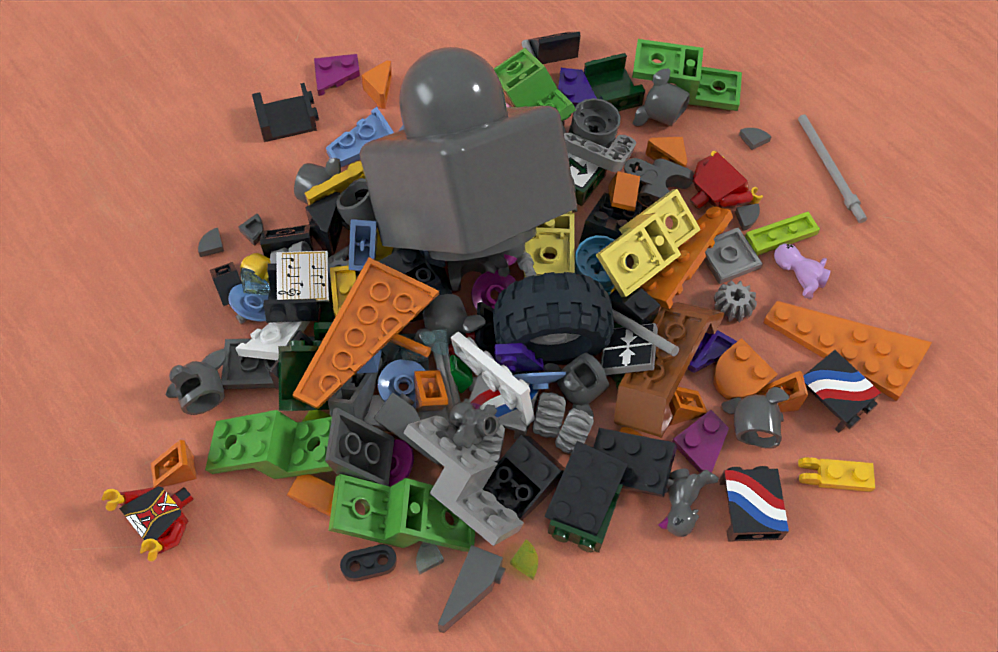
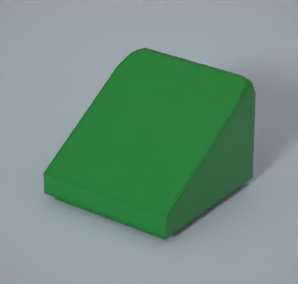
[450,354,473,394]

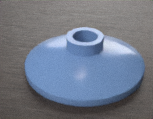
[228,283,269,321]
[378,359,426,408]
[514,372,566,389]

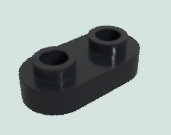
[340,544,397,582]

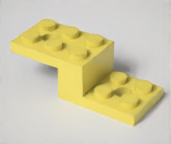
[596,189,701,297]
[524,211,575,278]

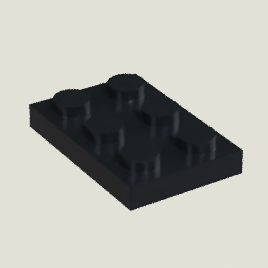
[593,428,677,497]
[544,441,628,536]

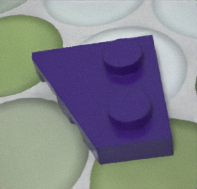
[558,68,597,107]
[687,330,737,373]
[494,343,544,375]

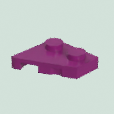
[314,54,360,96]
[672,410,729,473]

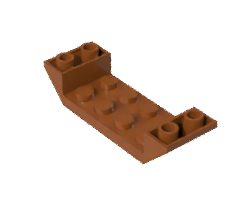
[614,302,724,438]

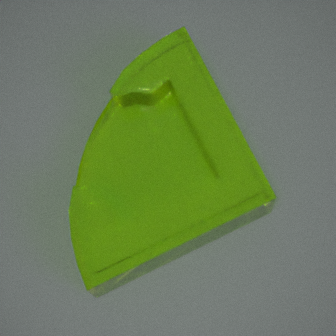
[510,539,538,579]

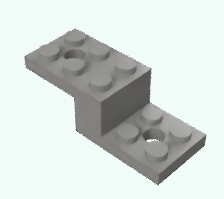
[404,415,524,546]

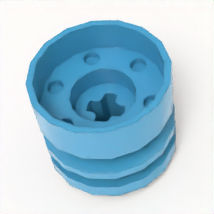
[575,235,627,295]

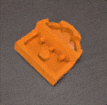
[713,338,778,400]

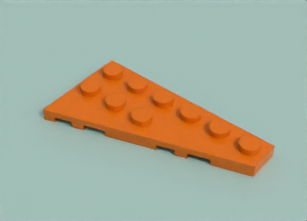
[639,207,733,309]
[293,257,439,409]
[763,301,932,401]

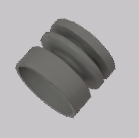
[568,98,621,148]

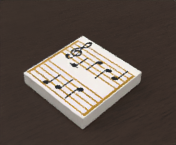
[276,251,329,302]

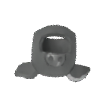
[633,68,690,127]
[294,158,341,205]
[336,178,376,230]
[414,294,485,345]
[165,349,228,415]
[543,352,610,417]
[721,387,789,449]

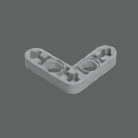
[564,133,636,172]

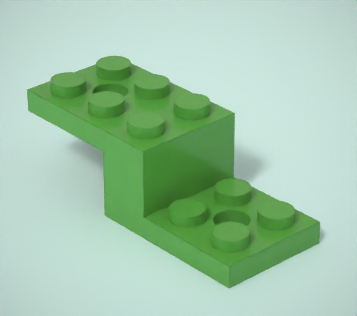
[632,39,742,111]
[494,48,576,121]
[205,410,333,479]
[328,474,475,552]

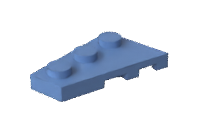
[326,107,394,167]

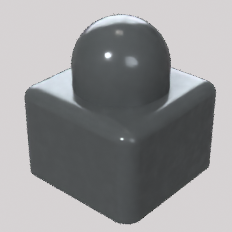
[360,47,577,261]

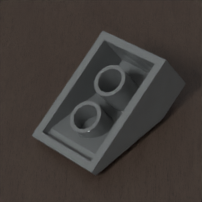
[325,408,395,486]

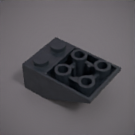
[579,192,647,244]
[483,435,565,521]

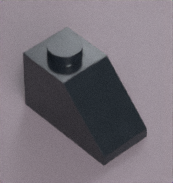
[210,262,242,307]
[609,288,660,325]

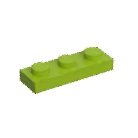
[745,211,820,255]

